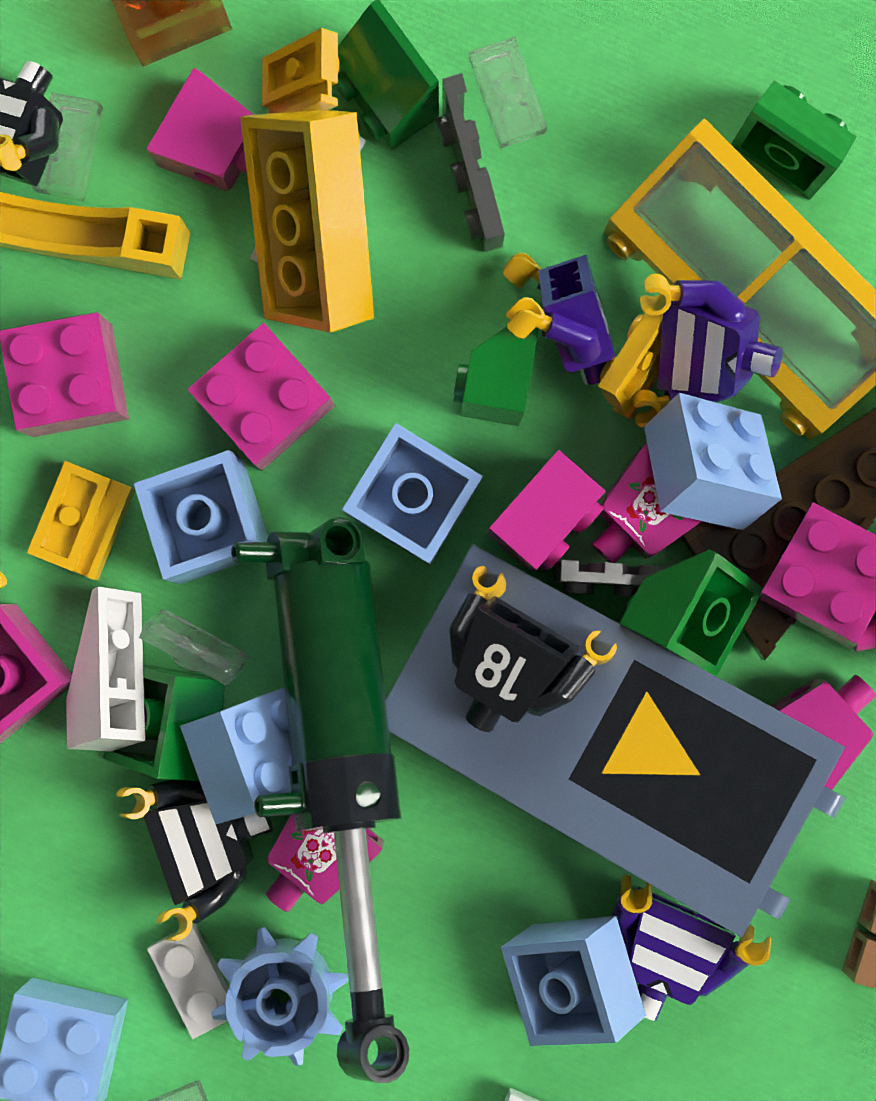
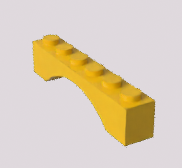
[0,192,191,280]

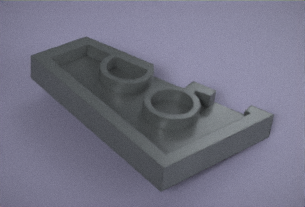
[436,73,505,252]
[552,560,670,596]

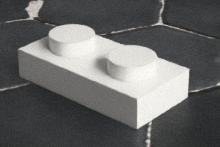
[147,923,229,1039]

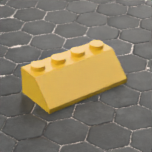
[240,110,374,333]

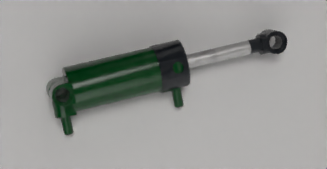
[231,517,409,1083]

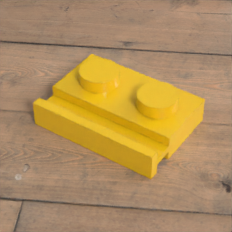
[262,28,339,114]
[598,313,663,420]
[27,461,135,580]

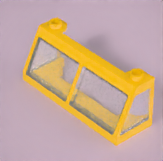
[604,118,876,439]

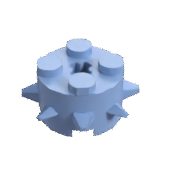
[211,927,349,1066]

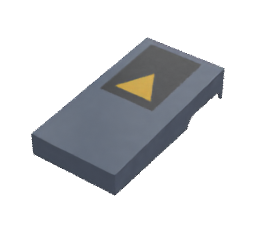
[386,545,846,938]

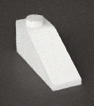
[66,587,145,751]

